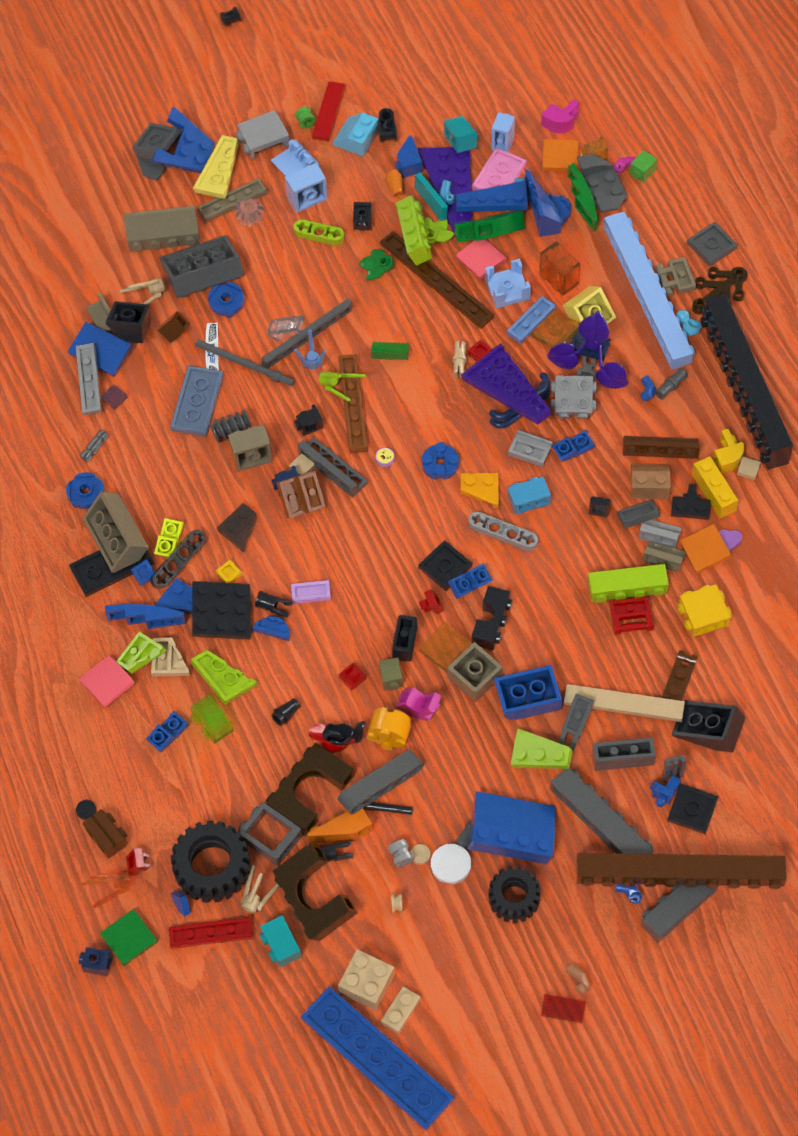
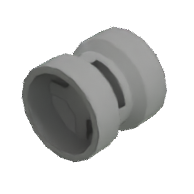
[388,840,414,868]

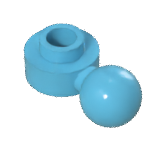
[676,310,702,336]

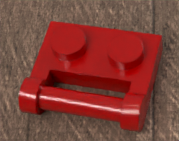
[609,596,653,635]

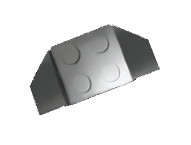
[132,123,182,180]
[577,154,628,213]

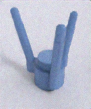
[294,329,326,369]

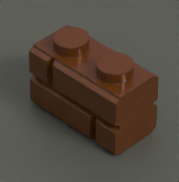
[82,809,128,858]

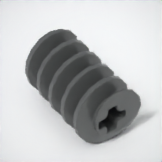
[210,409,251,443]

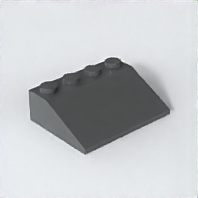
[159,235,244,298]

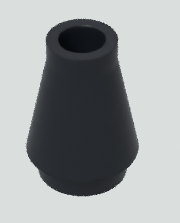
[271,698,300,726]

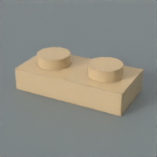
[381,986,421,1034]

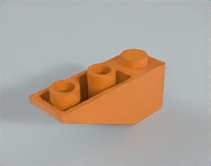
[307,809,373,843]

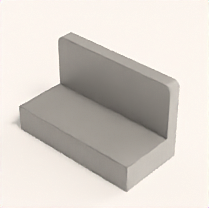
[639,520,681,548]

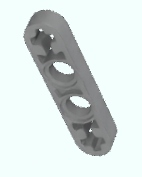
[468,512,538,551]

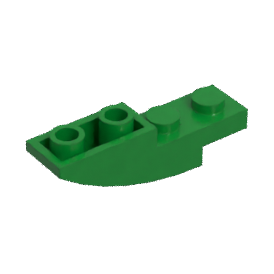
[454,210,525,242]

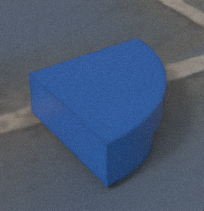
[171,890,191,917]

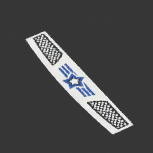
[205,323,219,370]

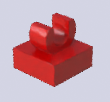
[419,589,444,614]
[339,663,366,691]
[126,848,151,875]

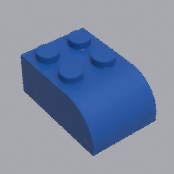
[494,665,562,720]

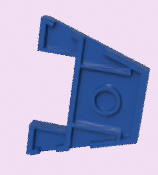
[151,106,215,173]

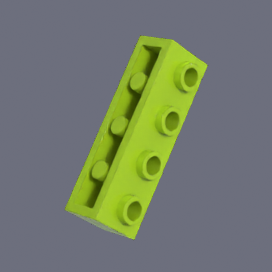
[396,195,432,266]
[587,564,669,603]

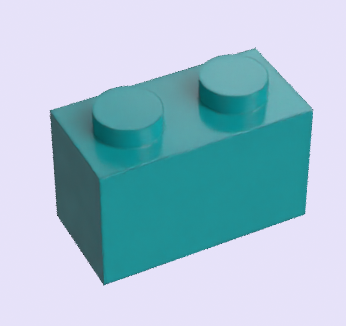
[443,116,478,153]
[259,915,302,968]

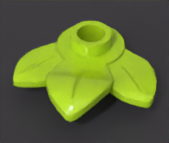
[424,217,454,244]

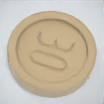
[411,844,431,865]

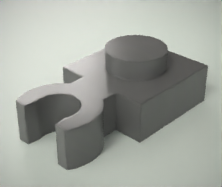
[576,356,596,382]

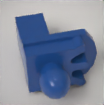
[650,775,681,807]

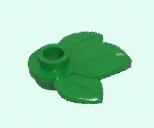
[359,249,394,280]

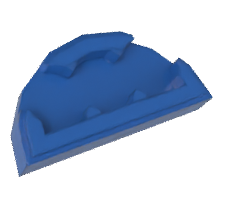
[548,194,571,223]
[252,616,290,641]

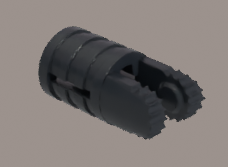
[255,591,293,618]
[320,840,353,862]

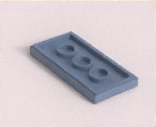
[170,366,224,437]

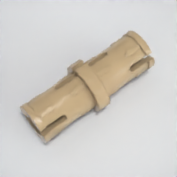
[452,341,467,378]

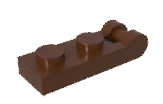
[662,650,698,701]

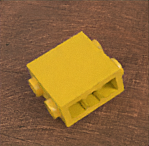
[677,585,732,637]

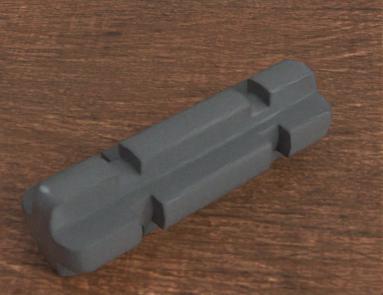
[80,430,108,462]

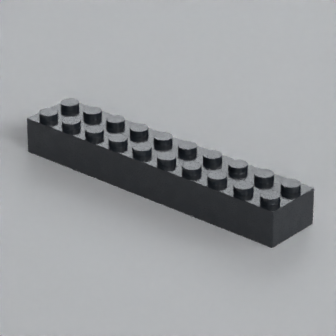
[700,294,793,470]

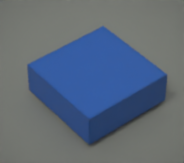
[130,559,155,586]

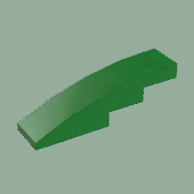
[567,163,598,231]

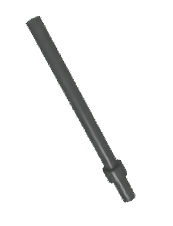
[195,339,294,386]

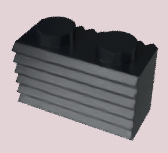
[391,615,418,662]

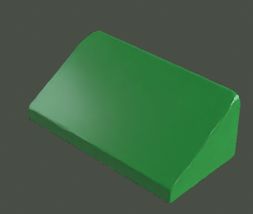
[371,342,409,360]

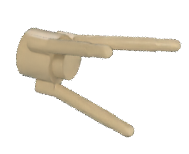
[119,278,165,304]
[240,865,279,914]

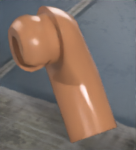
[566,964,590,995]

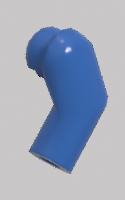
[615,884,642,904]

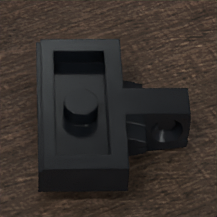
[671,484,711,520]

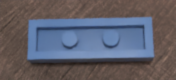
[507,296,556,344]

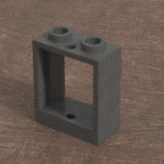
[238,802,303,867]

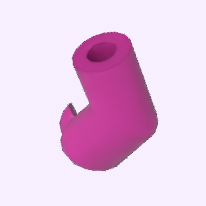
[613,156,636,173]

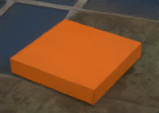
[542,139,579,172]
[680,524,732,574]

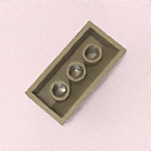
[123,206,200,252]
[83,492,149,572]

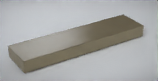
[197,178,268,223]

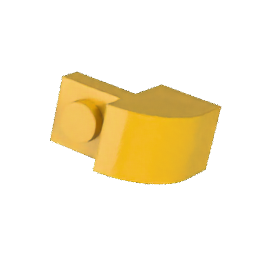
[713,428,744,474]

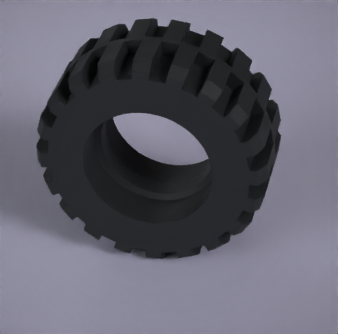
[171,820,251,903]

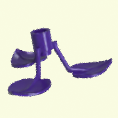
[547,311,628,389]

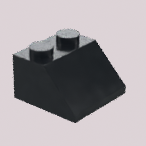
[106,301,151,343]

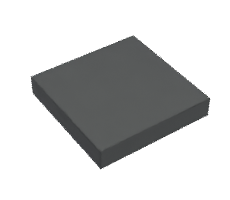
[687,222,738,266]

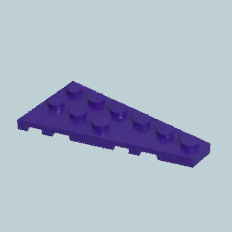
[418,147,472,238]
[461,344,551,425]

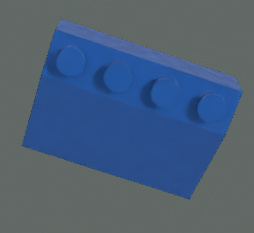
[468,791,555,864]

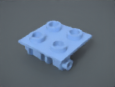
[271,139,320,176]

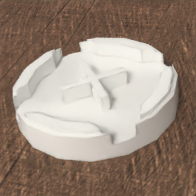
[431,844,471,884]

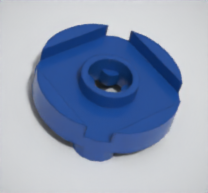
[208,282,244,318]
[421,442,459,480]
[66,472,105,509]

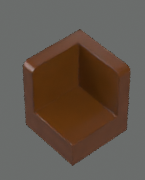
[158,311,189,343]

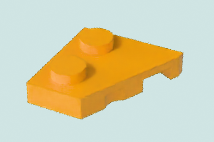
[461,473,499,508]

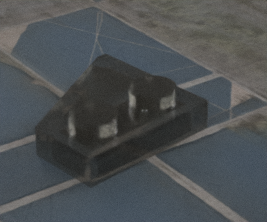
[217,503,257,553]

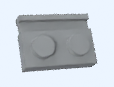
[508,430,553,467]

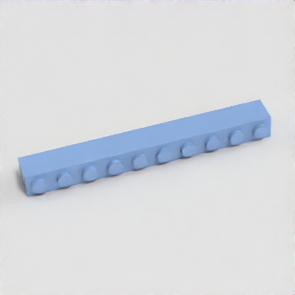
[604,212,695,370]

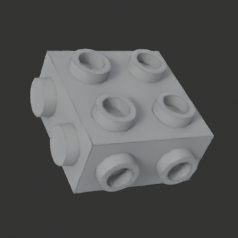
[551,376,596,419]

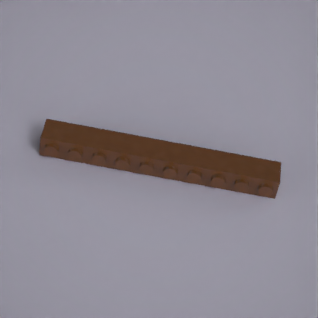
[576,853,787,889]

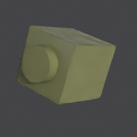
[379,657,403,690]

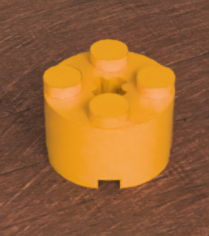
[366,708,412,751]

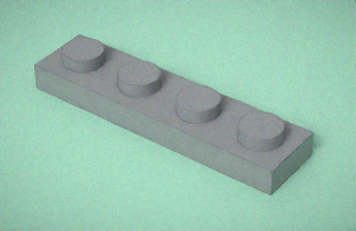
[76,343,102,415]

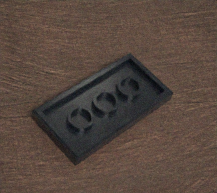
[69,550,154,597]

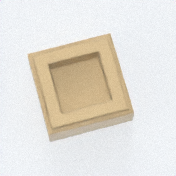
[289,453,315,475]
[737,457,761,480]

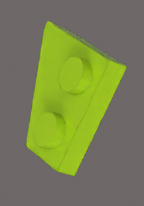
[116,631,167,674]

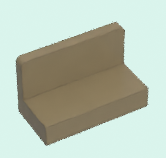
[86,292,114,334]
[643,541,686,573]

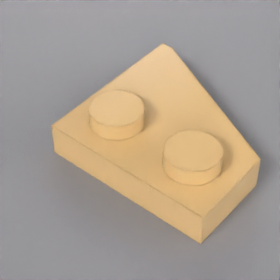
[151,638,190,677]

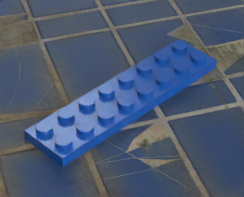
[301,986,454,1131]

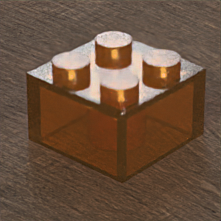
[539,241,581,296]

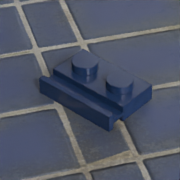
[571,331,611,361]

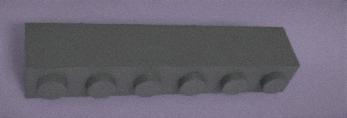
[550,768,654,854]

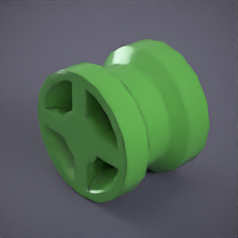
[295,106,316,129]

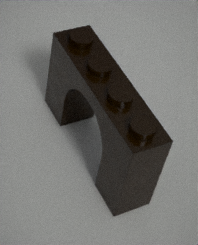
[266,743,354,837]
[273,843,358,941]

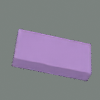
[291,580,331,604]

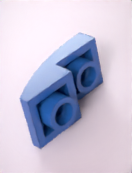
[552,430,595,462]
[448,564,493,599]
[146,711,190,752]

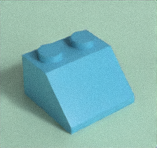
[332,112,379,157]

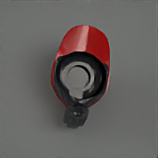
[309,721,366,753]

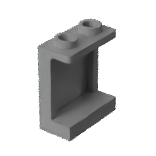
[236,110,289,160]

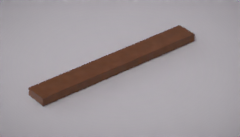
[380,231,494,329]

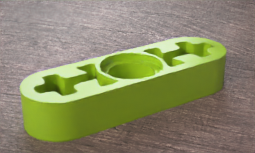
[294,220,344,245]

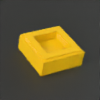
[215,560,243,583]

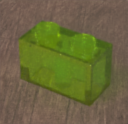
[190,694,234,744]

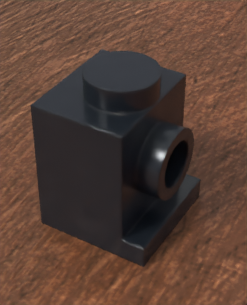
[353,202,372,231]
[293,404,323,436]

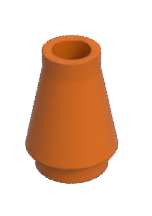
[385,170,404,197]

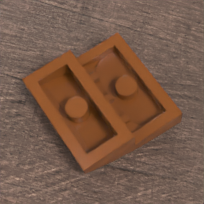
[276,471,326,519]

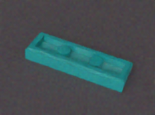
[414,173,448,221]

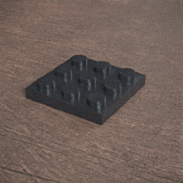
[192,581,251,640]

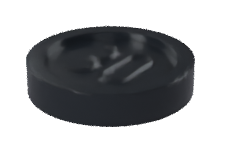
[76,800,96,820]

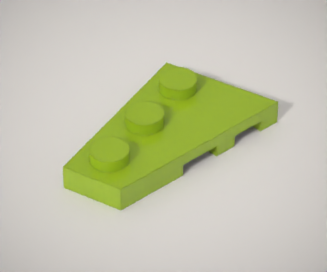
[191,650,257,705]
[511,728,572,769]

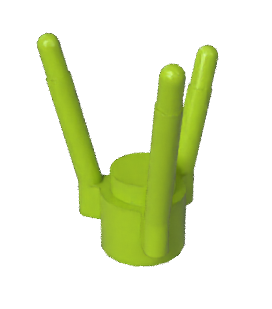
[319,371,366,402]

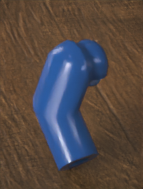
[640,376,656,401]

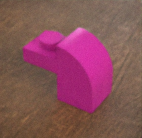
[541,99,580,133]
[396,687,441,720]

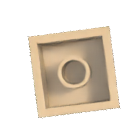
[338,950,395,1011]

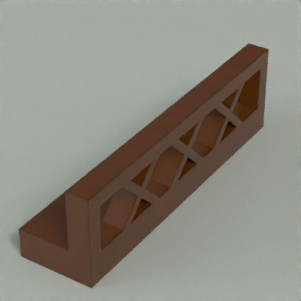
[623,436,700,459]

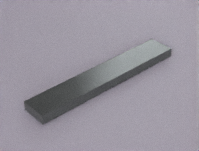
[261,299,352,369]

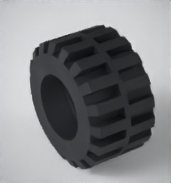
[489,866,540,923]

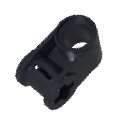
[378,108,397,142]

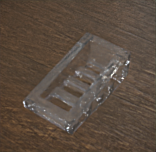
[267,316,305,341]

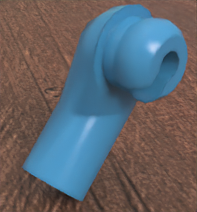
[439,180,455,204]

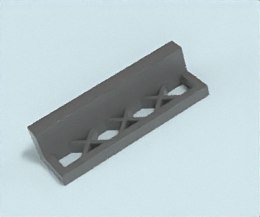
[298,437,368,498]

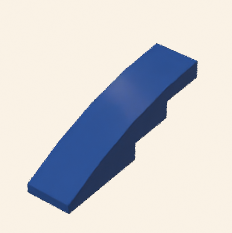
[105,604,186,629]

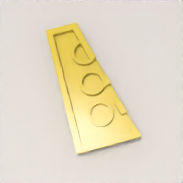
[193,135,239,199]

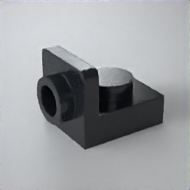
[589,496,611,518]

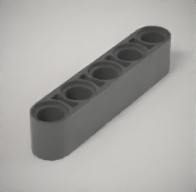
[337,749,424,815]

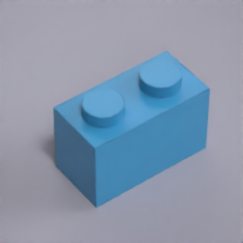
[507,477,551,515]

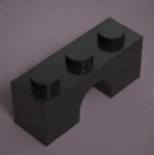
[471,586,513,650]

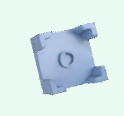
[485,259,531,308]

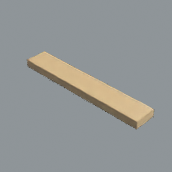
[564,684,685,722]

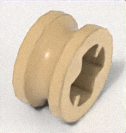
[391,893,403,913]

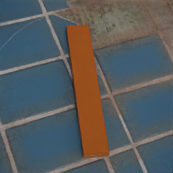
[339,354,368,454]

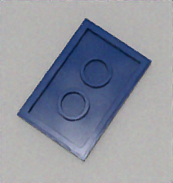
[67,322,132,376]

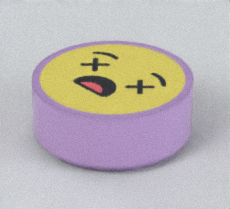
[376,448,395,467]

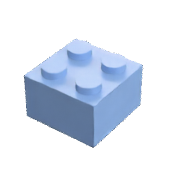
[285,163,328,213]

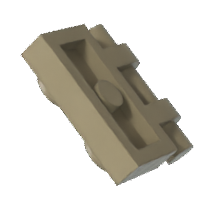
[656,257,696,297]

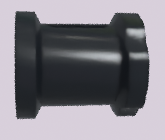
[219,7,241,27]

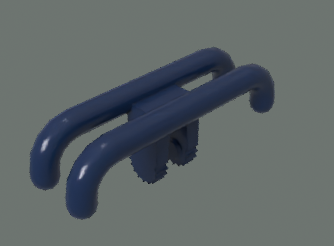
[489,372,550,429]

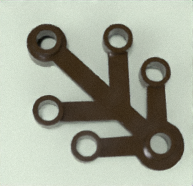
[692,267,748,315]

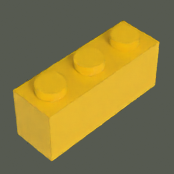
[692,456,739,519]

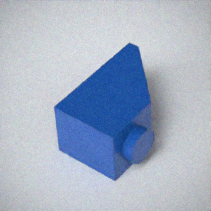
[395,135,422,178]

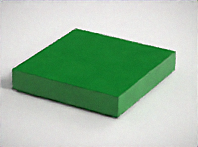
[100,909,158,966]

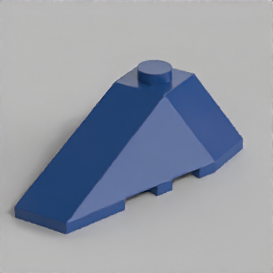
[525,169,564,237]

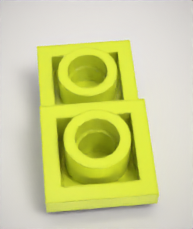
[154,518,184,557]

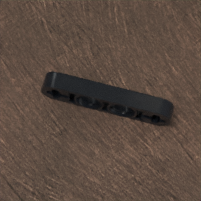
[150,530,205,589]

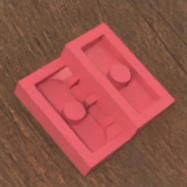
[456,239,507,280]
[79,656,135,708]

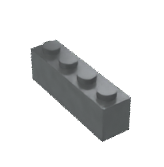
[641,885,718,943]

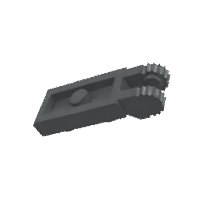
[558,694,595,752]

